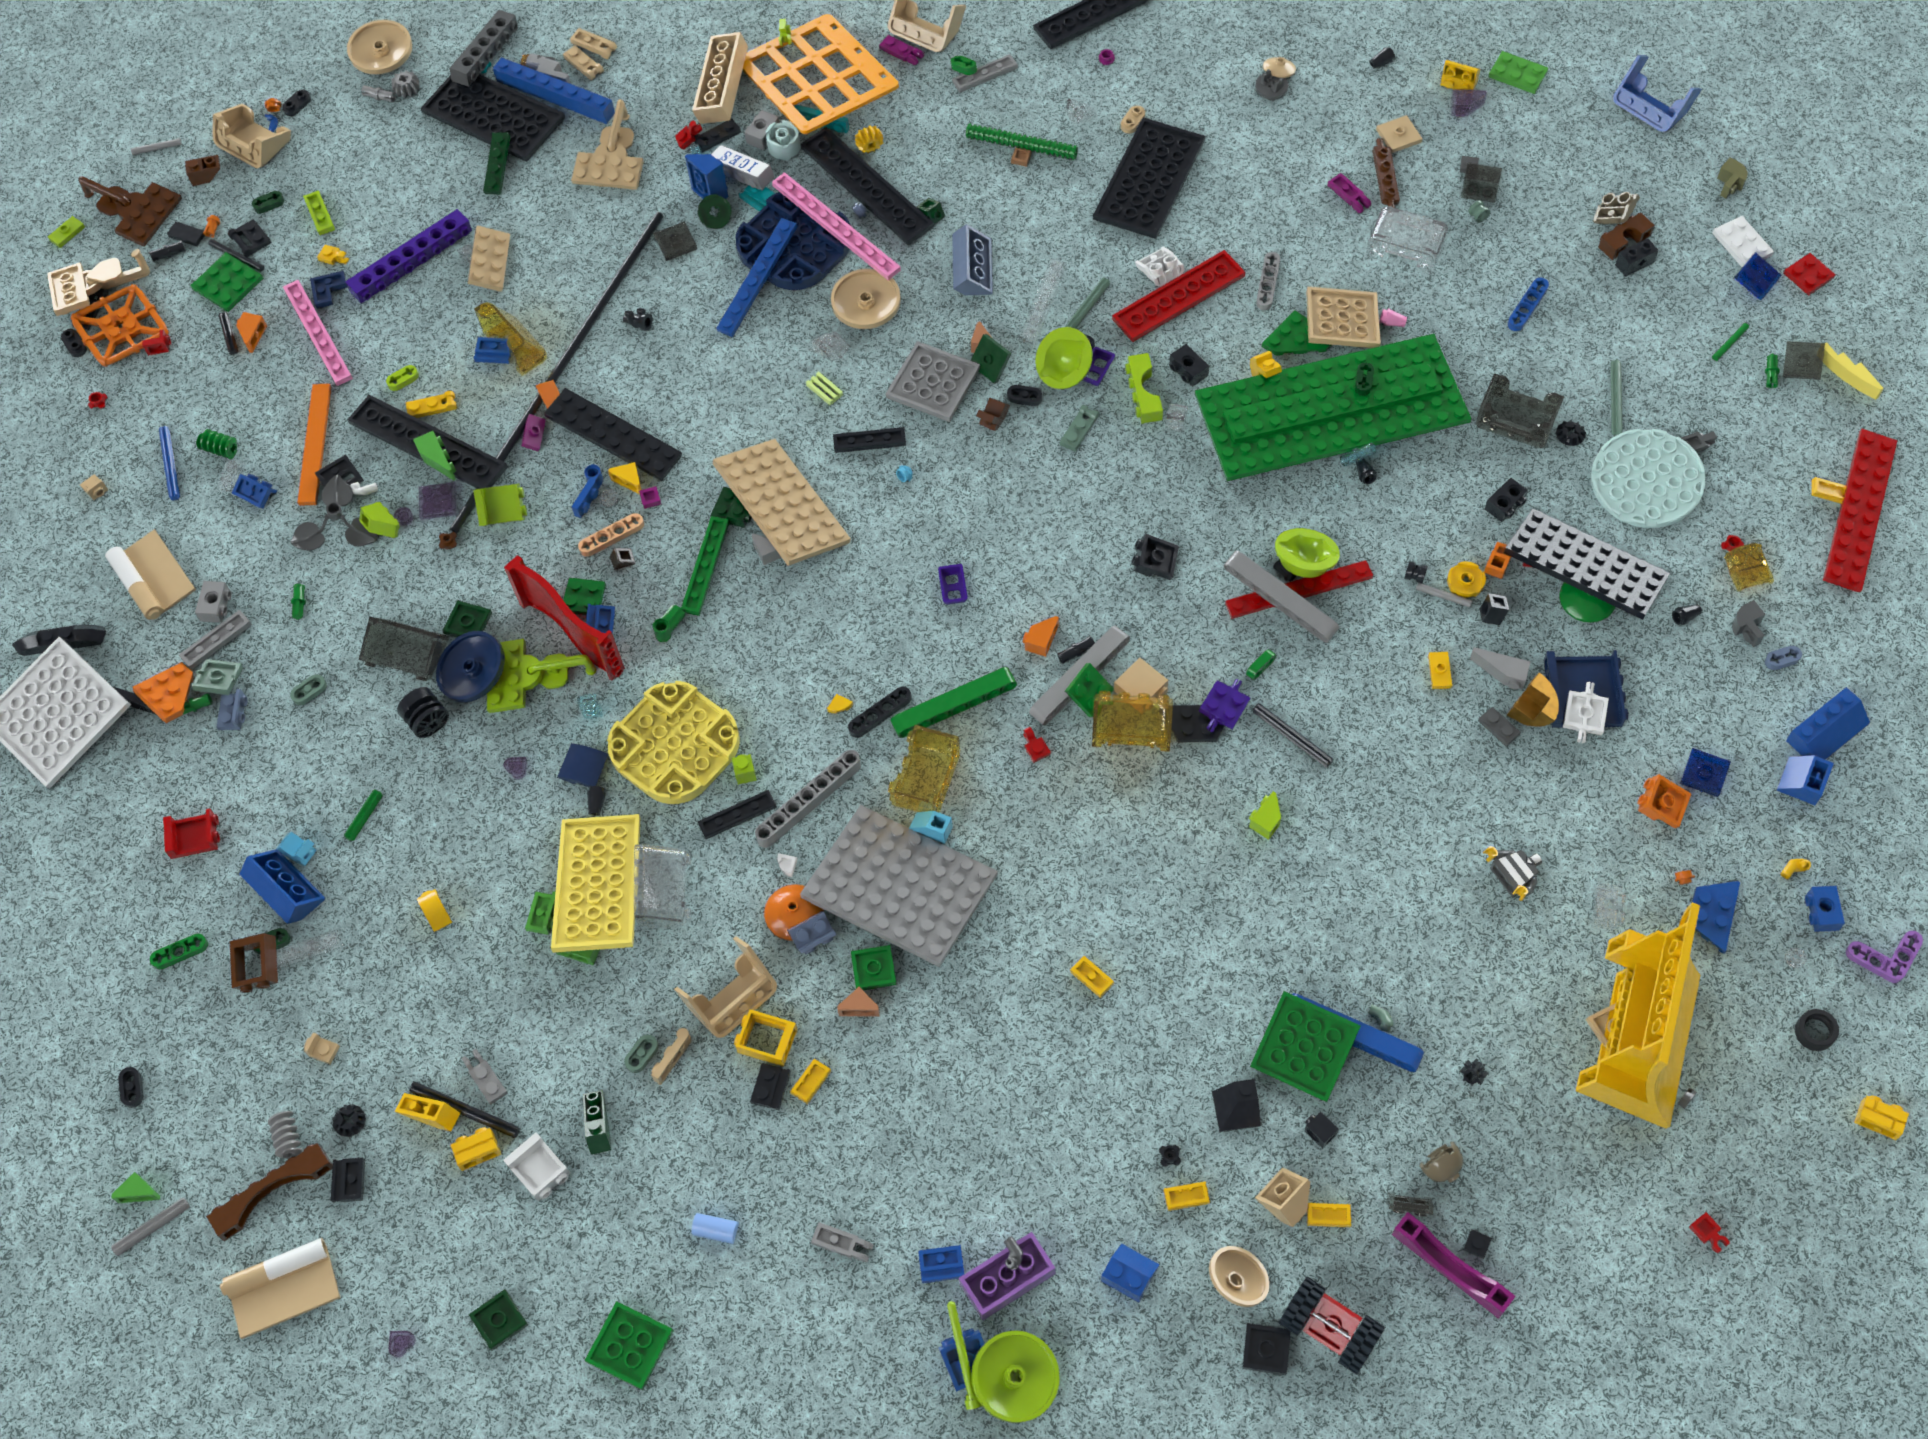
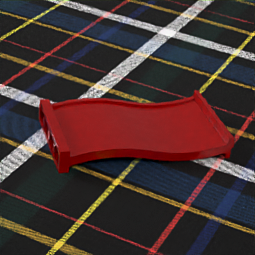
[504,555,625,681]

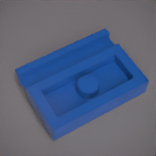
[474,337,513,364]
[586,604,615,634]
[918,1245,964,1284]

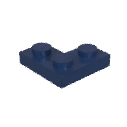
[310,270,348,309]

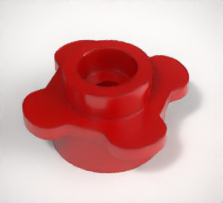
[88,392,108,409]
[1721,535,1744,555]

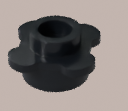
[1159,1145,1181,1167]

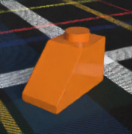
[236,312,267,353]
[1022,616,1059,657]

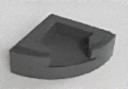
[1678,1088,1697,1109]

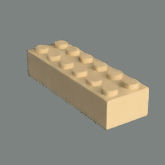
[692,32,748,124]

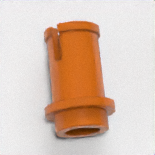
[203,215,220,237]

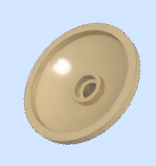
[1209,1246,1270,1307]

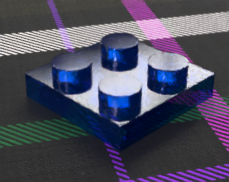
[1734,252,1782,300]
[1679,748,1731,797]

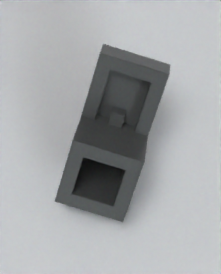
[1732,600,1765,647]

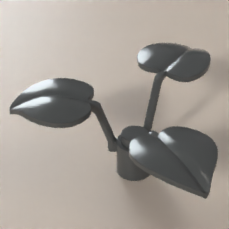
[290,474,377,551]

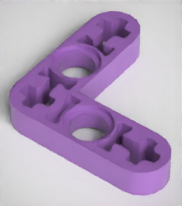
[1845,931,1923,983]

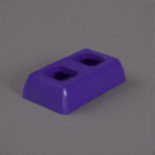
[1082,347,1115,386]
[938,564,968,605]

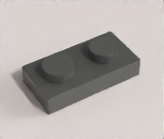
[1478,707,1521,747]

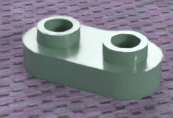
[290,674,327,705]
[624,1035,659,1073]

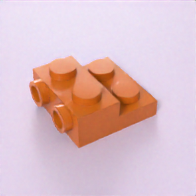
[1637,774,1691,828]

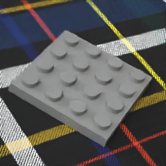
[886,341,980,422]

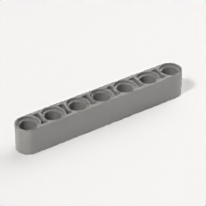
[1223,551,1340,643]
[1029,625,1130,725]
[755,750,861,848]

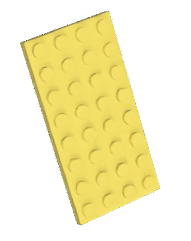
[551,814,641,953]

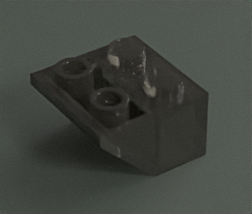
[1461,162,1502,203]

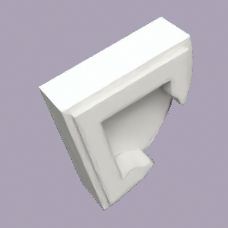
[777,853,798,877]

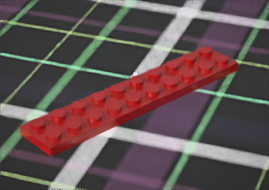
[1823,428,1898,593]

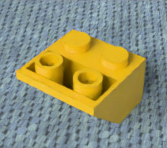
[1440,60,1481,94]

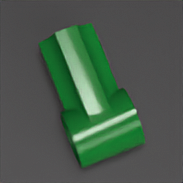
[653,605,686,642]

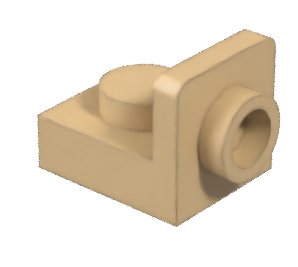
[80,474,108,500]
[304,1033,340,1064]

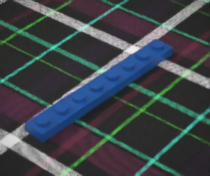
[716,218,797,337]

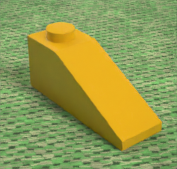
[395,1093,460,1132]

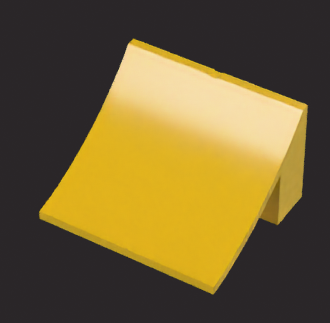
[1576,902,1701,1129]

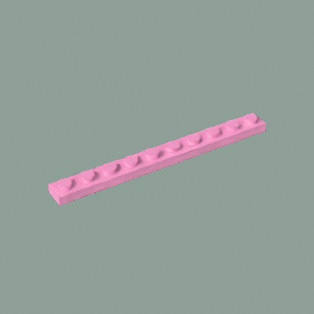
[772,172,901,281]

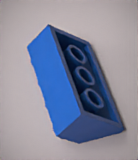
[1786,687,1870,760]
[239,849,325,924]

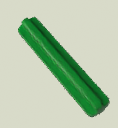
[344,789,383,841]

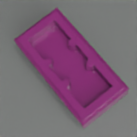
[521,414,546,451]

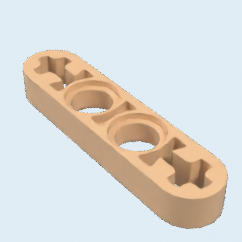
[578,513,644,556]

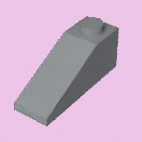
[1470,647,1531,690]

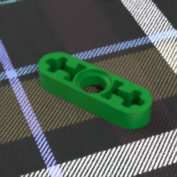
[149,933,208,970]

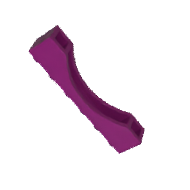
[1392,1212,1516,1319]

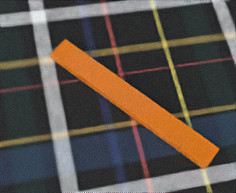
[297,383,332,506]

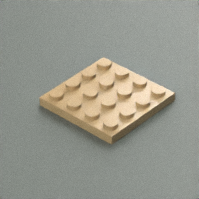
[1306,287,1381,348]

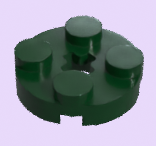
[697,194,732,229]

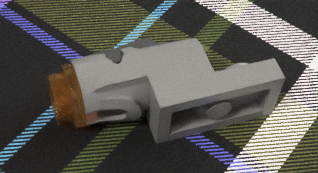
[521,53,571,84]

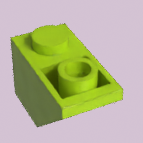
[359,501,400,538]
[1249,791,1281,840]

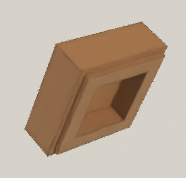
[1011,148,1032,167]

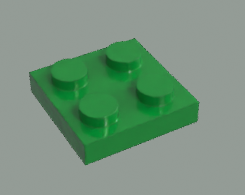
[563,577,606,615]
[1065,663,1114,717]
[851,945,897,990]

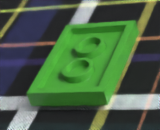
[1488,51,1548,94]

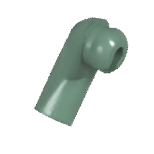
[1368,1004,1394,1032]

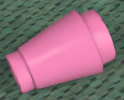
[1379,309,1407,327]

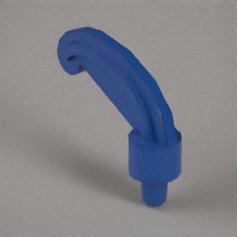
[265,114,278,132]

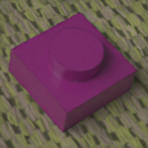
[639,486,661,509]

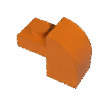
[1484,541,1511,579]

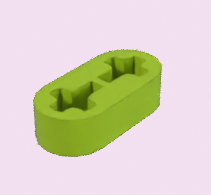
[386,365,419,391]

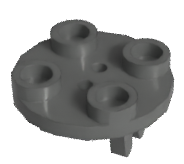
[1255,69,1288,101]

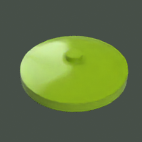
[972,1331,1060,1423]

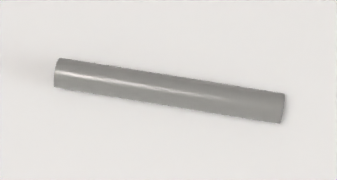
[131,138,182,155]
[1416,583,1472,607]

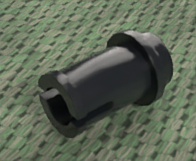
[1273,559,1297,582]

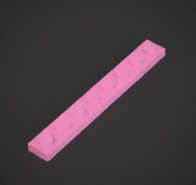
[283,280,353,386]

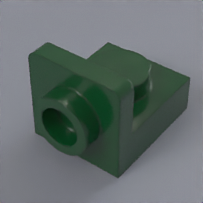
[916,198,945,225]

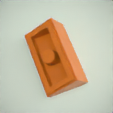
[536,380,560,409]

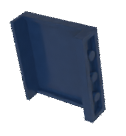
[1544,650,1628,728]

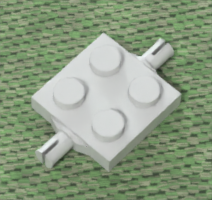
[1563,682,1609,743]

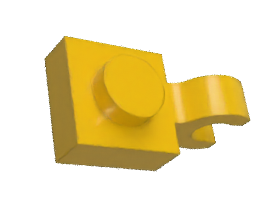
[317,244,349,265]

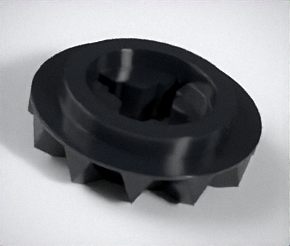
[1556,420,1586,446]
[332,1104,366,1137]

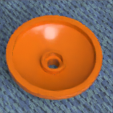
[764,884,824,941]

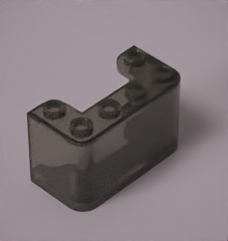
[1476,373,1564,448]

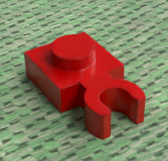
[1689,1212,1730,1253]

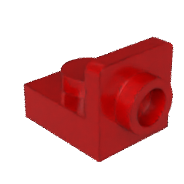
[142,329,171,356]

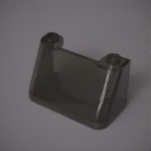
[358,616,450,681]

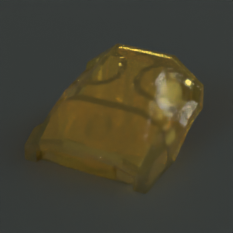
[1724,543,1774,592]

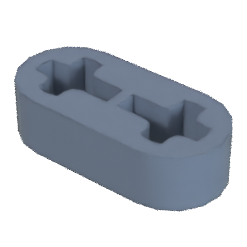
[1765,646,1802,670]

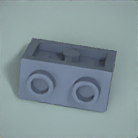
[216,689,248,730]
[787,911,837,954]

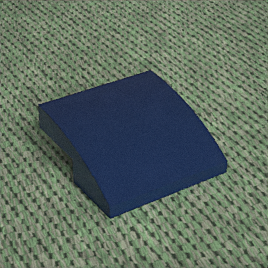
[557,743,609,788]

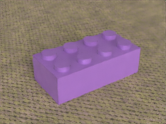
[959,1232,1056,1321]

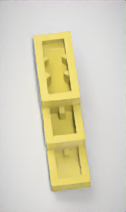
[1816,342,1884,400]

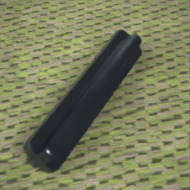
[218,312,238,355]

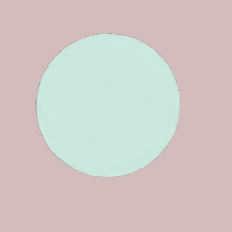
[1591,429,1706,528]

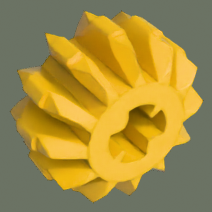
[855,125,883,153]

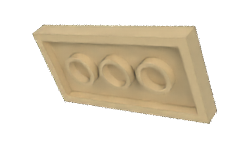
[467,225,510,291]

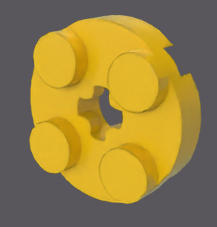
[1447,561,1486,598]

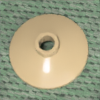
[1263,57,1296,78]

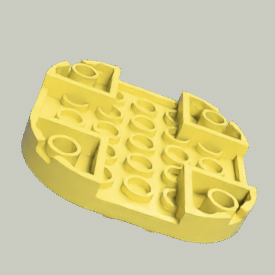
[607,681,740,804]

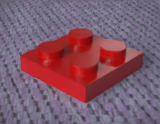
[1783,253,1836,296]

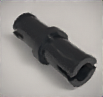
[149,241,186,262]
[1057,636,1095,664]

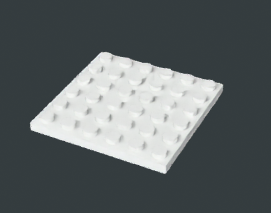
[0,637,131,789]

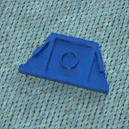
[1692,881,1740,953]

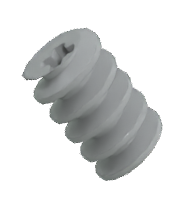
[268,1111,303,1158]

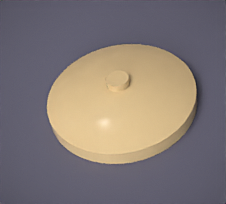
[347,20,413,74]
[831,269,901,329]

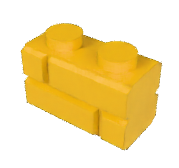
[1854,1095,1909,1140]
[451,1127,502,1171]

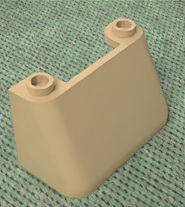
[213,104,291,168]

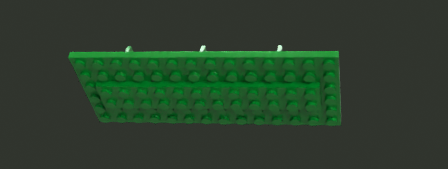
[1195,333,1472,482]

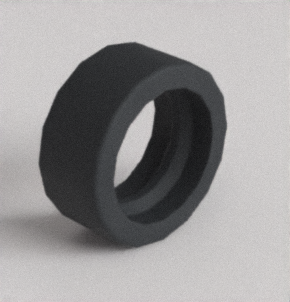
[1795,1009,1839,1051]

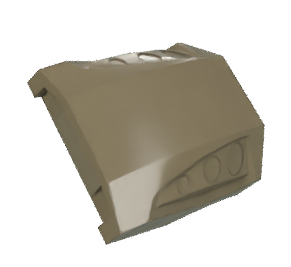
[1593,192,1640,224]

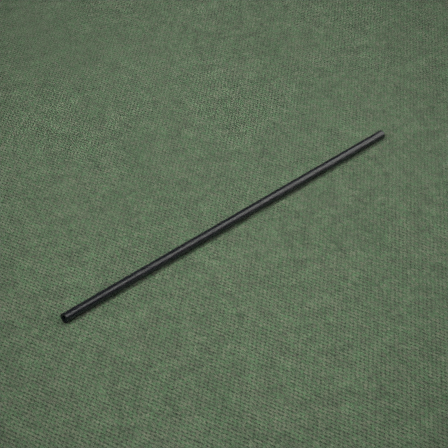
[449,212,664,534]

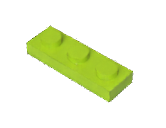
[303,190,335,236]

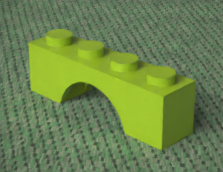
[1125,353,1163,424]

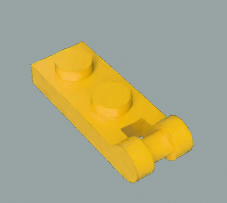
[405,391,457,418]

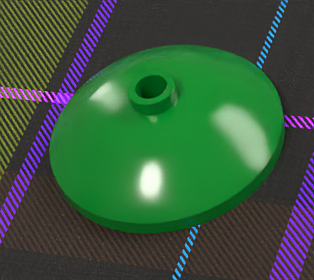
[1559,582,1615,623]

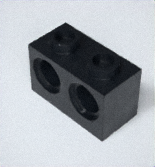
[1485,478,1528,522]

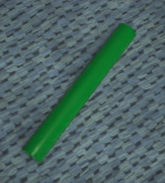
[1712,323,1749,361]

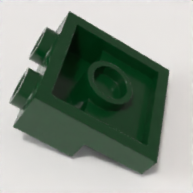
[710,486,752,528]

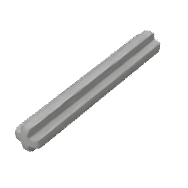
[111,1198,190,1256]

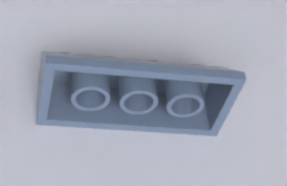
[952,224,993,296]

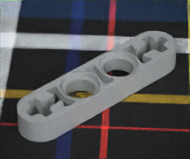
[1256,252,1280,310]

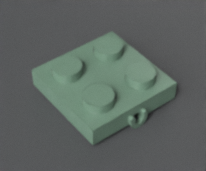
[192,659,243,695]

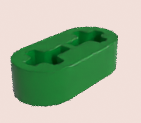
[950,56,977,75]
[1246,649,1277,680]

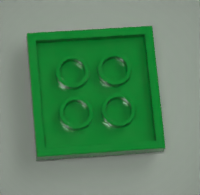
[190,252,264,312]
[584,1301,674,1391]

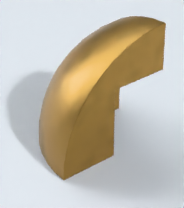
[1507,672,1559,727]

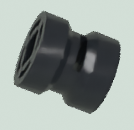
[1404,561,1428,584]

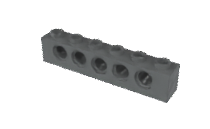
[449,10,518,87]

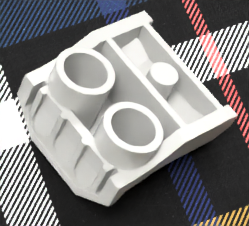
[1135,246,1185,287]

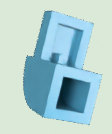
[276,832,317,866]

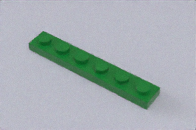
[681,516,729,616]

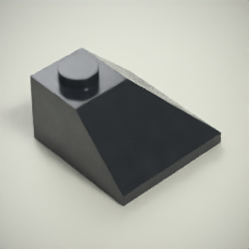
[1212,1079,1261,1132]

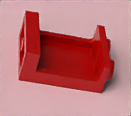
[163,808,220,859]

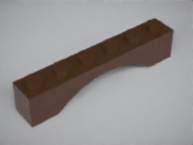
[206,1143,333,1241]

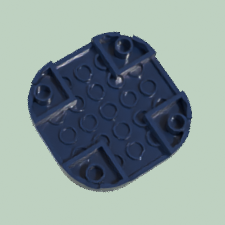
[735,192,851,290]

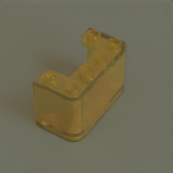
[1092,691,1173,752]
[888,725,960,813]

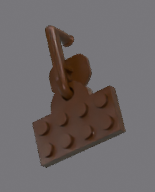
[78,176,182,247]

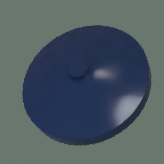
[436,631,505,703]

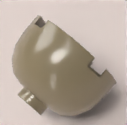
[1419,1141,1464,1183]

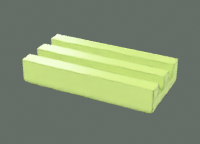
[806,371,843,405]

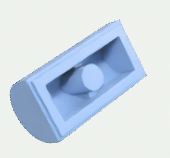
[692,1213,739,1244]

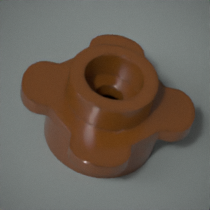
[439,532,457,550]

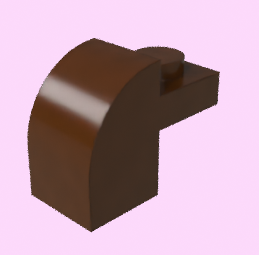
[976,397,1010,431]

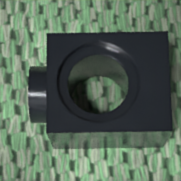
[1479,593,1509,625]
[1304,1111,1339,1149]

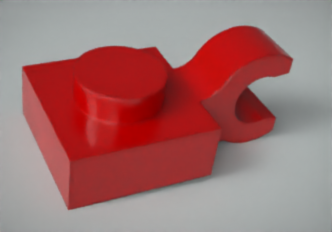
[675,120,703,150]
[1023,727,1051,763]

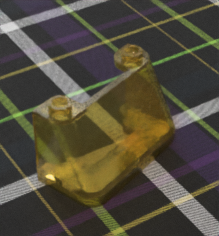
[474,302,547,376]

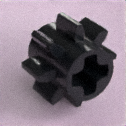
[1460,1059,1488,1086]

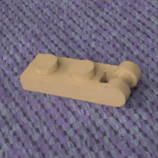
[570,28,617,59]
[563,45,604,80]
[651,1028,691,1085]

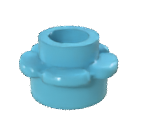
[896,465,913,482]

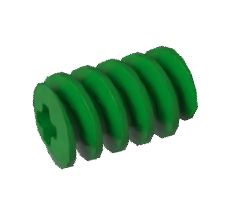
[196,429,237,459]

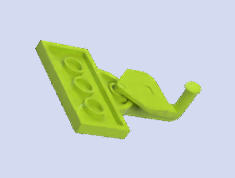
[487,638,597,713]

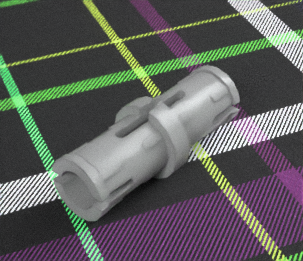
[361,85,396,103]

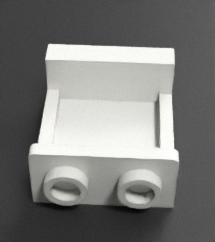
[503,1132,571,1201]

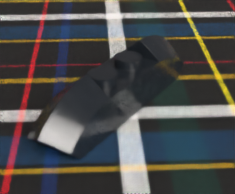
[12,624,106,656]

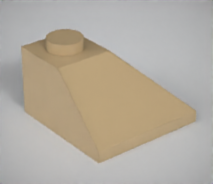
[1255,1168,1310,1227]

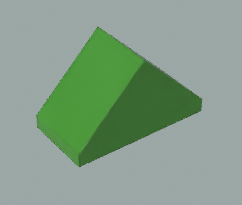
[111,1172,160,1203]

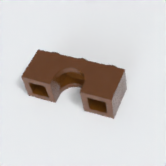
[1598,212,1655,261]

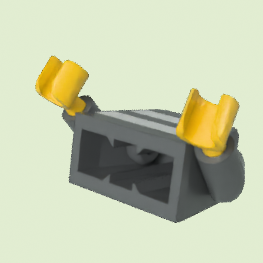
[1483,846,1542,901]

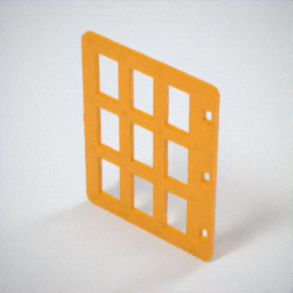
[742,14,899,134]

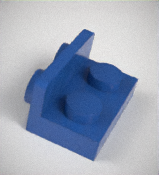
[232,473,277,509]

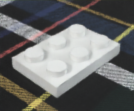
[1712,216,1774,269]

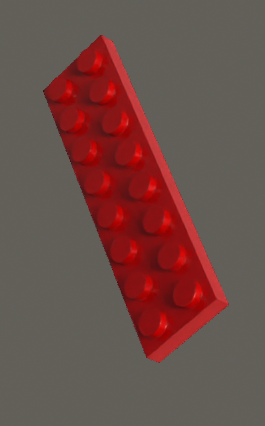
[1112,250,1246,342]

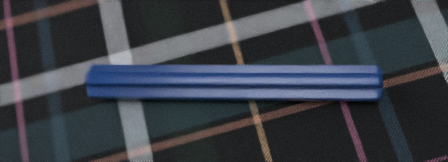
[159,426,180,501]

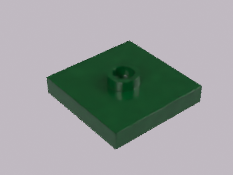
[971,334,1012,384]
[442,600,492,638]
[468,1289,528,1351]

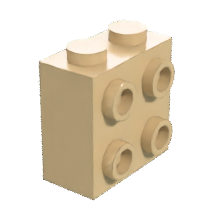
[1114,658,1168,714]

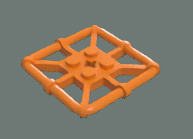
[70,284,169,367]

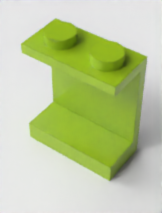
[473,483,527,526]

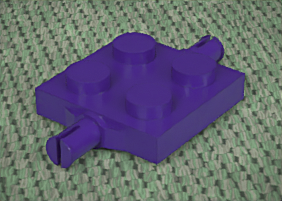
[1199,679,1251,732]

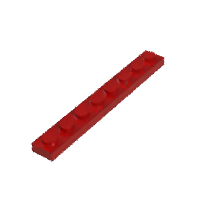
[1225,560,1373,619]

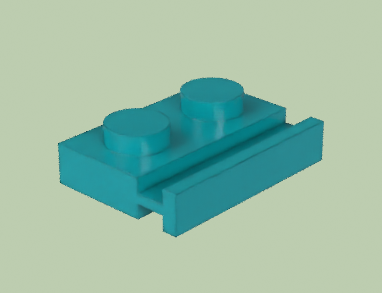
[739,185,776,211]

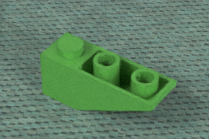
[413,431,456,480]

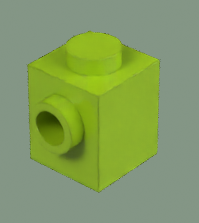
[732,754,757,785]

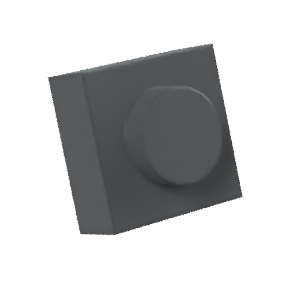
[1459,156,1479,175]

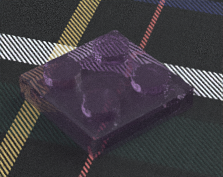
[419,482,457,520]

